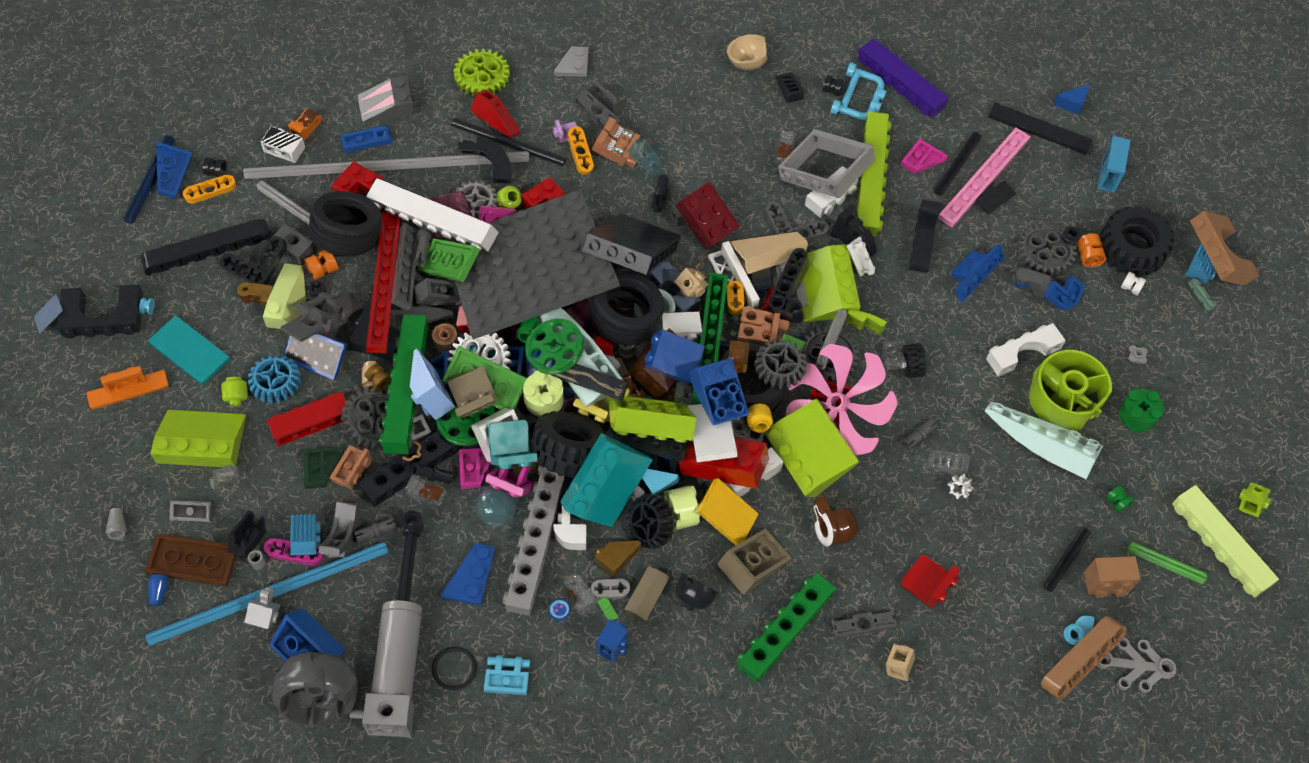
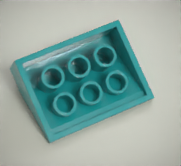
[560,433,653,527]

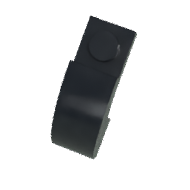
[458,136,512,184]

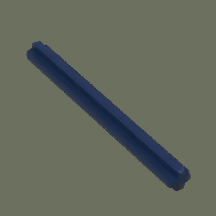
[123,135,175,224]

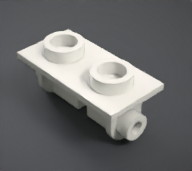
[847,236,876,277]

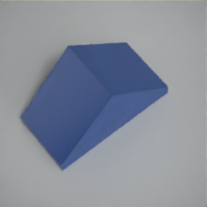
[1054,85,1090,114]

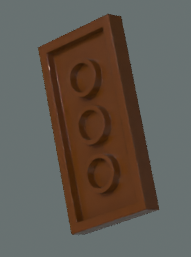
[145,534,237,587]

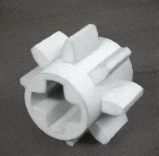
[947,474,974,499]

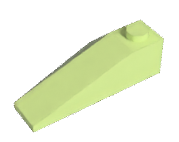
[263,263,307,329]

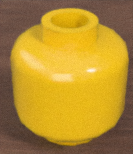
[746,403,773,433]

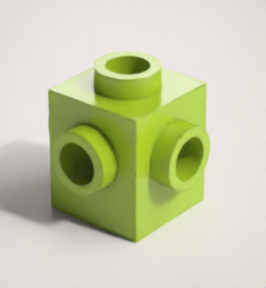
[1239,482,1272,518]

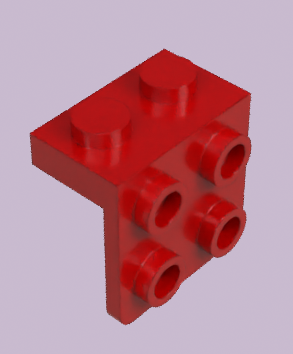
[901,555,960,609]

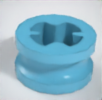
[139,297,155,315]

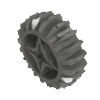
[754,338,807,389]

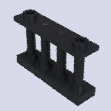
[607,426,688,489]

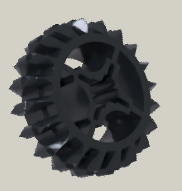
[627,494,677,549]

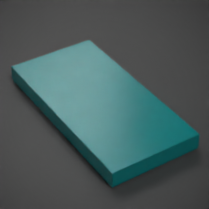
[148,315,231,386]

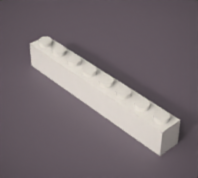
[366,178,499,252]

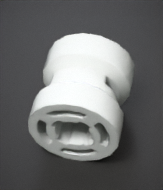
[1120,271,1146,296]

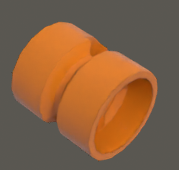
[1077,233,1106,267]
[304,250,339,281]

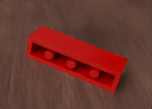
[267,392,346,447]

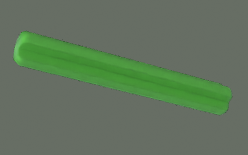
[1127,542,1207,584]

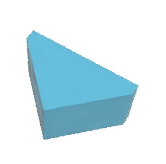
[642,469,679,495]

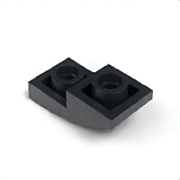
[977,181,1016,214]
[751,268,772,291]

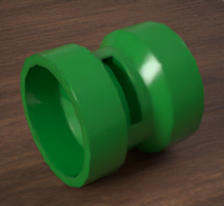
[1106,485,1134,513]

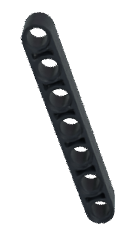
[140,219,271,276]

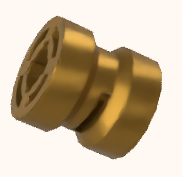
[364,364,392,391]

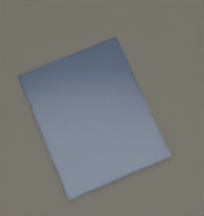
[34,294,63,334]

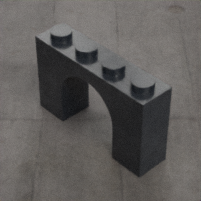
[57,284,143,338]
[349,286,419,361]

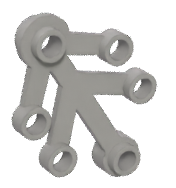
[1097,637,1176,693]

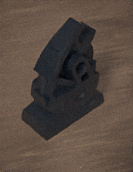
[830,205,877,256]

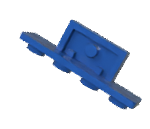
[951,244,1004,302]

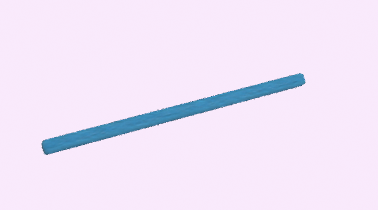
[145,542,388,645]

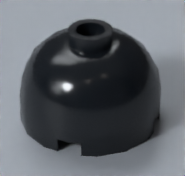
[676,573,718,611]

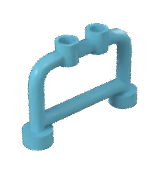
[830,62,886,120]

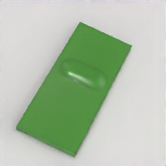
[597,596,618,620]

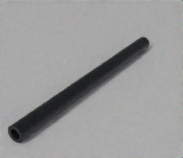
[451,118,566,166]

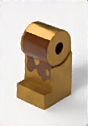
[237,282,273,309]

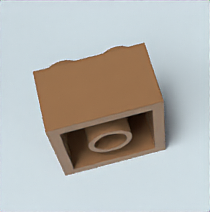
[1084,556,1141,598]

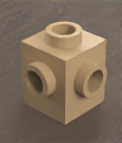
[674,268,709,298]

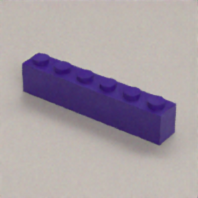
[858,38,949,118]

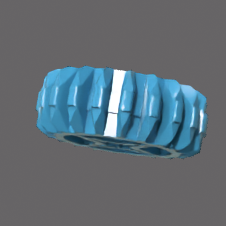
[248,354,301,405]

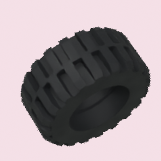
[1100,206,1174,277]
[529,411,607,478]

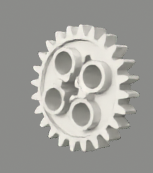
[448,332,512,370]

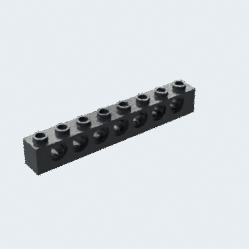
[359,407,500,507]

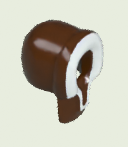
[814,495,858,547]

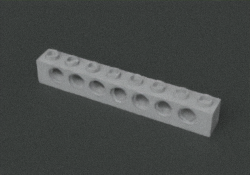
[503,465,566,616]

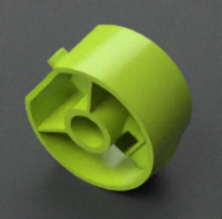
[1029,350,1112,431]

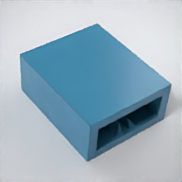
[1097,136,1130,193]

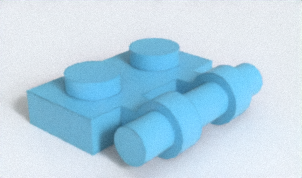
[484,655,530,695]

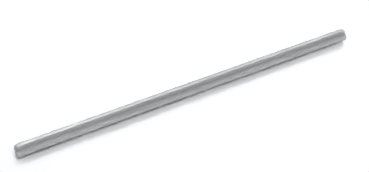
[243,151,529,179]

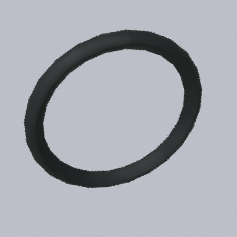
[432,647,477,690]

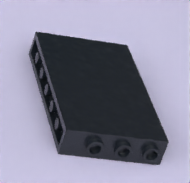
[583,213,681,275]

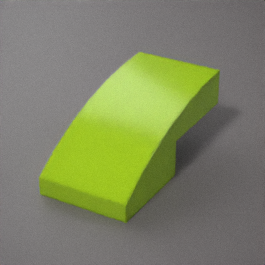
[845,310,887,335]

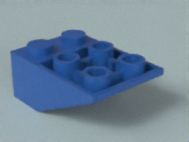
[688,358,749,426]

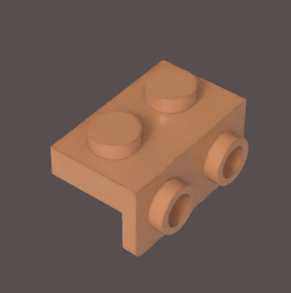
[330,445,372,490]

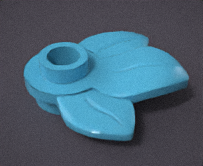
[1063,616,1094,646]

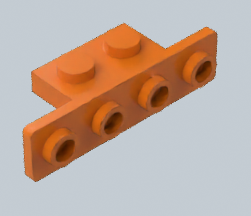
[87,366,169,410]

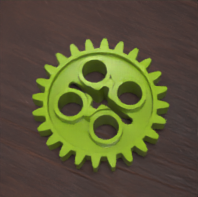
[454,49,510,96]

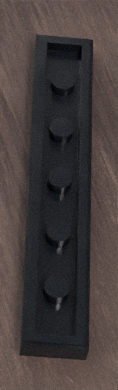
[988,103,1093,155]

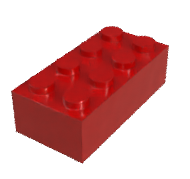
[678,437,769,489]

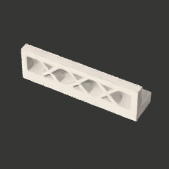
[708,241,760,309]

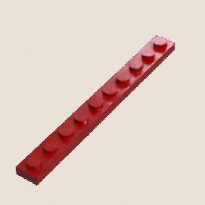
[366,213,401,353]

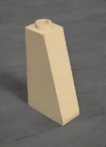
[730,232,808,274]

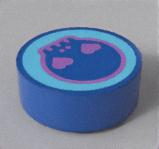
[549,599,570,621]

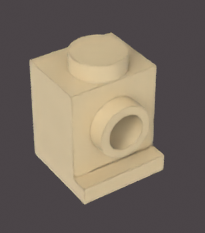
[886,644,915,681]

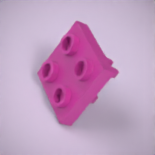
[485,466,534,497]

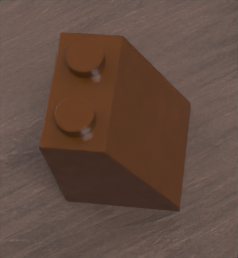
[629,328,677,398]

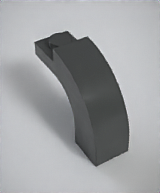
[319,496,362,558]

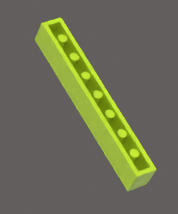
[857,111,891,237]

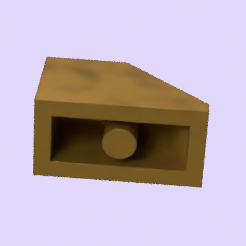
[595,541,641,578]

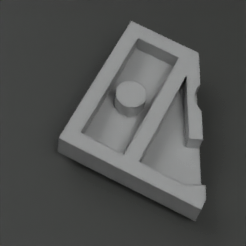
[554,46,588,77]

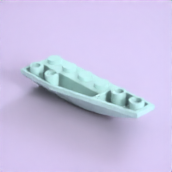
[539,308,623,407]
[985,402,1103,479]

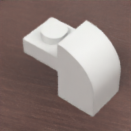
[554,506,586,550]

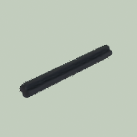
[934,132,981,196]

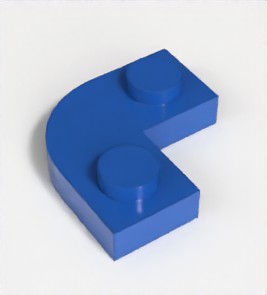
[1044,276,1085,310]

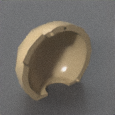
[727,34,767,71]

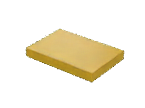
[696,478,758,545]

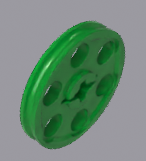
[525,318,585,374]
[436,393,495,446]

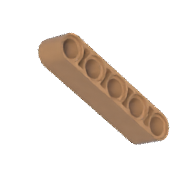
[1041,616,1127,700]

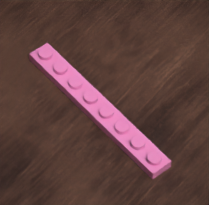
[938,128,1031,228]

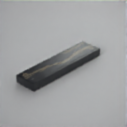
[551,362,629,401]

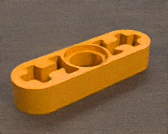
[567,126,594,175]
[183,175,236,204]

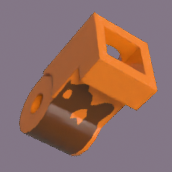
[288,108,322,141]

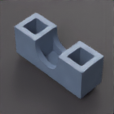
[649,261,701,313]

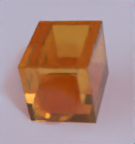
[728,341,750,373]

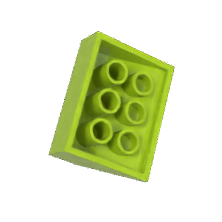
[802,244,860,322]
[608,396,697,443]
[764,399,860,497]
[150,410,246,468]

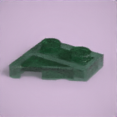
[304,447,344,489]

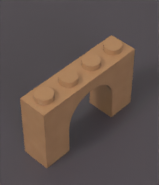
[1190,210,1260,285]

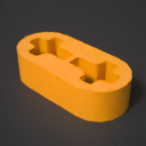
[726,281,744,316]

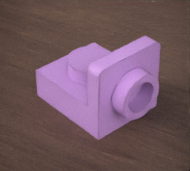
[553,120,579,143]

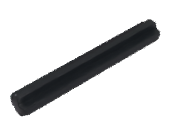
[1043,527,1091,592]

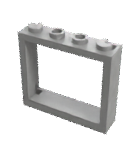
[778,129,875,198]

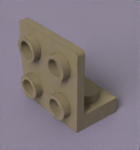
[448,366,499,418]

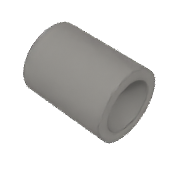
[248,550,266,570]

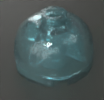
[475,486,516,526]

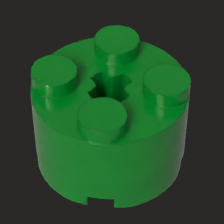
[1119,389,1164,433]

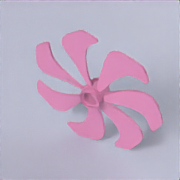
[786,344,898,456]

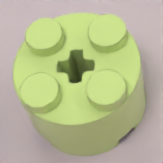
[523,371,564,417]
[663,486,700,531]

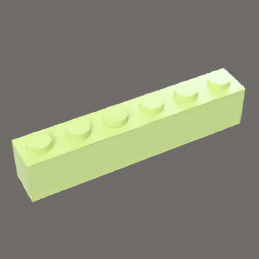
[1172,485,1279,598]

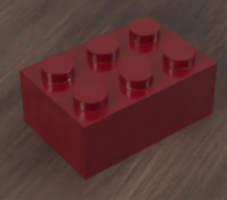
[675,181,740,250]

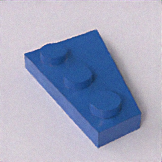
[156,142,192,199]
[440,543,495,606]

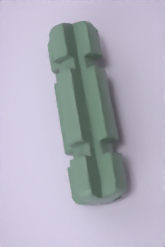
[1188,278,1216,311]

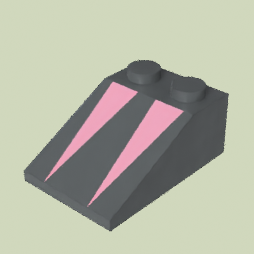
[358,76,414,123]

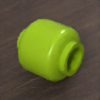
[495,186,522,209]
[221,377,248,406]

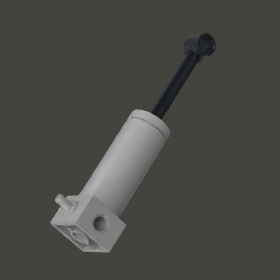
[349,510,424,737]

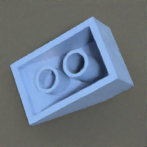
[410,349,455,420]

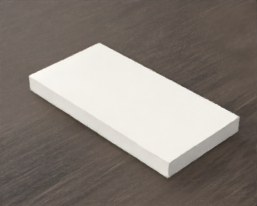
[688,404,737,462]

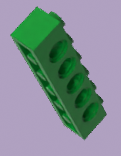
[737,573,836,684]

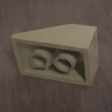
[717,528,792,595]

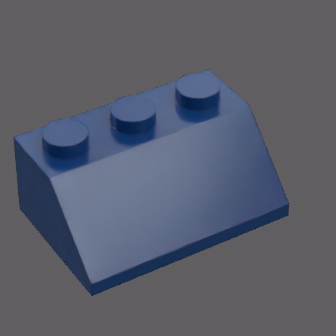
[269,608,345,661]

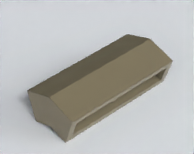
[624,566,670,622]

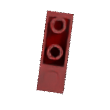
[470,89,521,138]

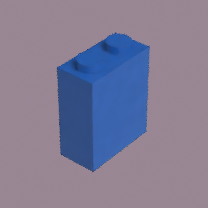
[645,330,705,384]

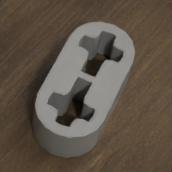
[591,579,630,600]

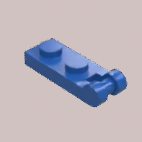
[340,125,393,153]

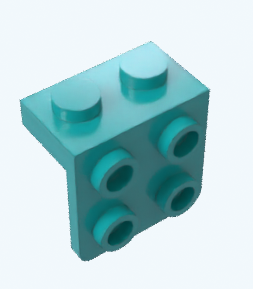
[488,420,537,469]

